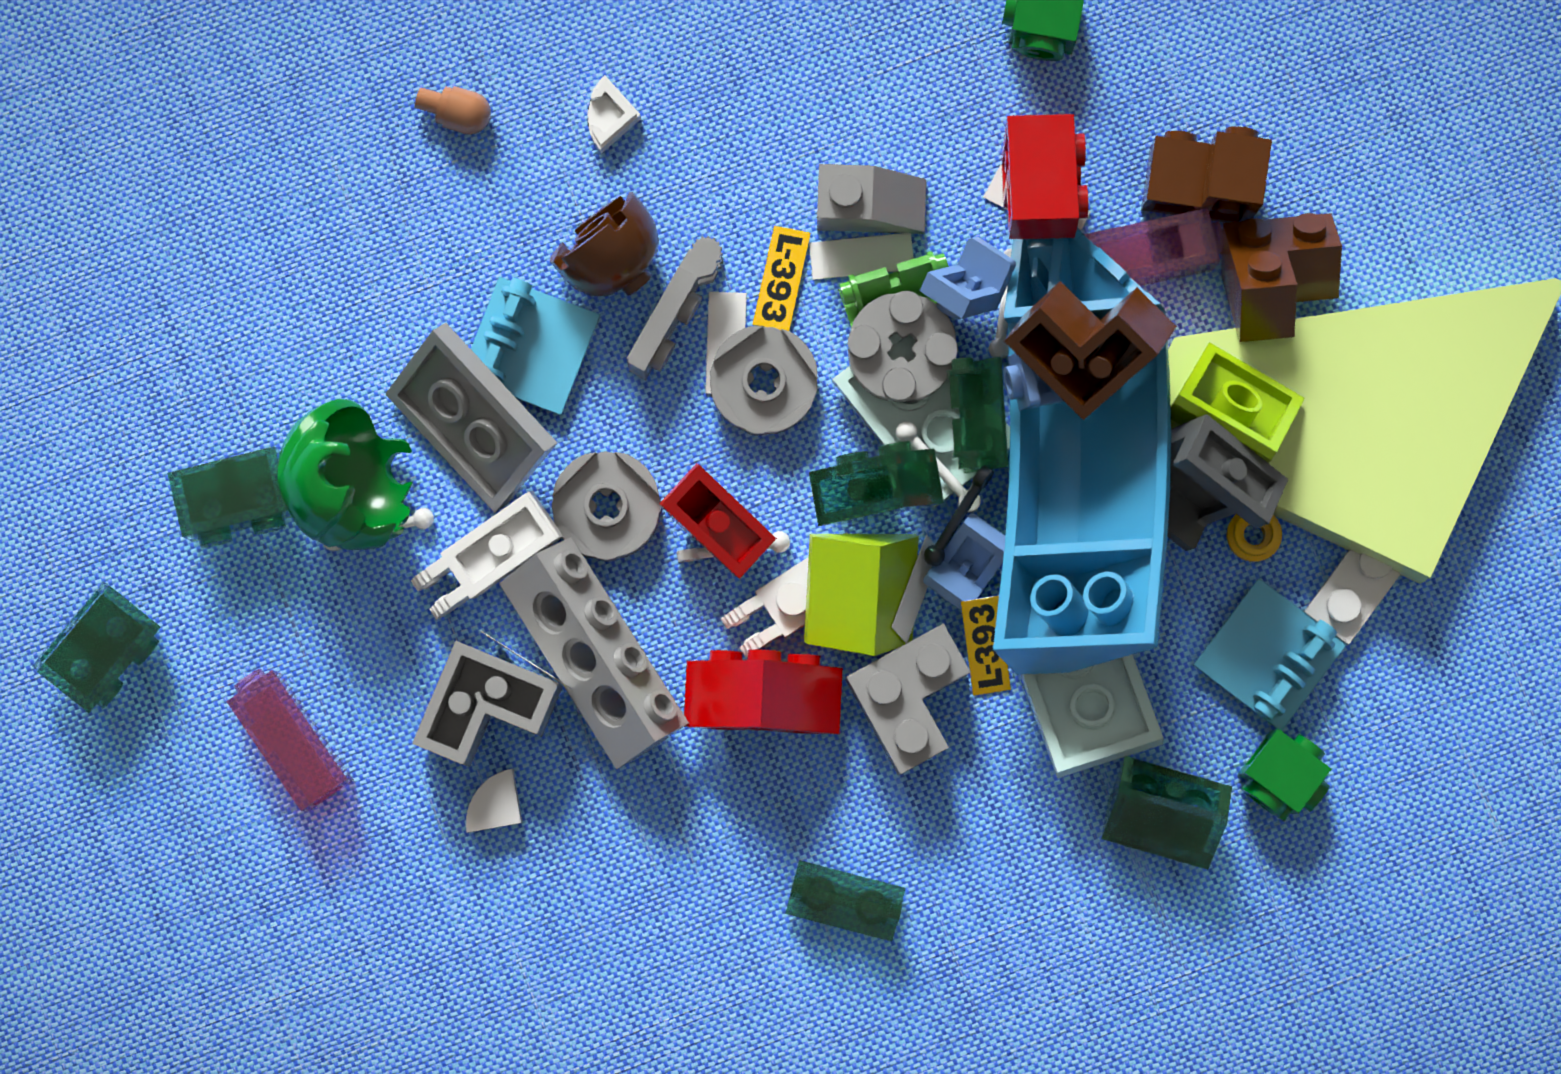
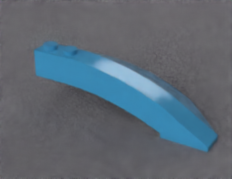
[993,227,1171,675]

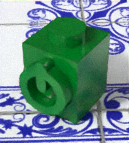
[1002,0,1084,61]
[1238,729,1332,821]

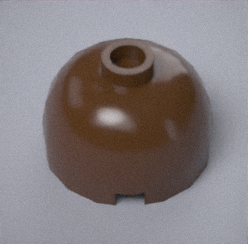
[550,192,659,296]

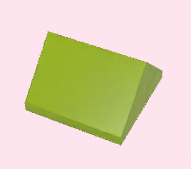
[1171,342,1305,463]
[804,534,919,656]

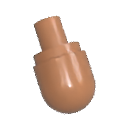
[415,86,491,135]

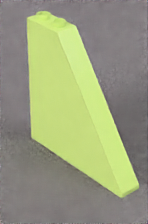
[1168,278,1561,584]

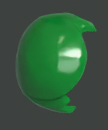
[277,399,413,550]

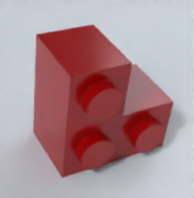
[1001,114,1088,240]
[684,650,843,734]

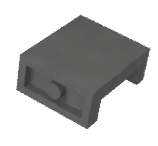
[1167,414,1288,551]

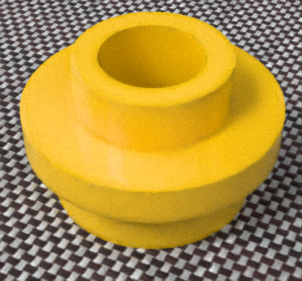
[1226,514,1282,562]

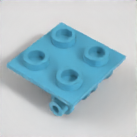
[471,276,600,415]
[1193,578,1347,731]

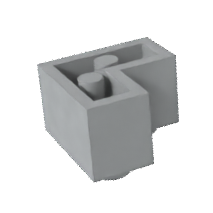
[845,623,971,776]
[412,641,563,767]

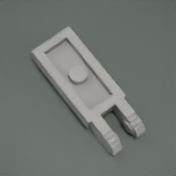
[626,236,723,380]

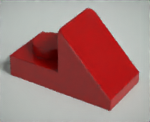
[659,463,777,579]

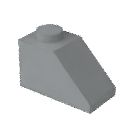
[817,164,926,234]

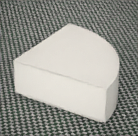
[587,75,641,154]
[466,769,522,833]

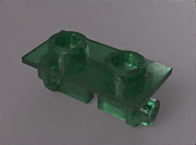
[946,357,1009,474]
[785,860,906,942]

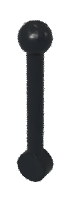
[924,465,994,566]

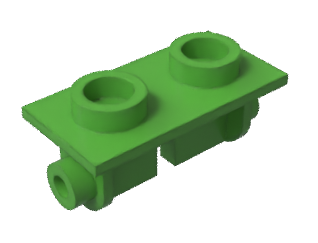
[838,251,948,328]

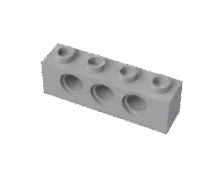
[499,537,689,770]

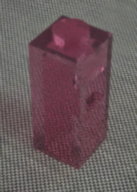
[1084,208,1224,286]
[226,668,354,812]

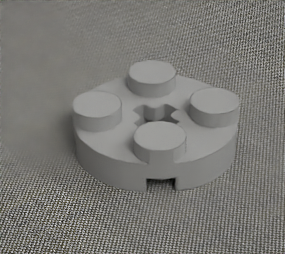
[847,291,958,403]
[710,326,818,436]
[552,451,662,562]

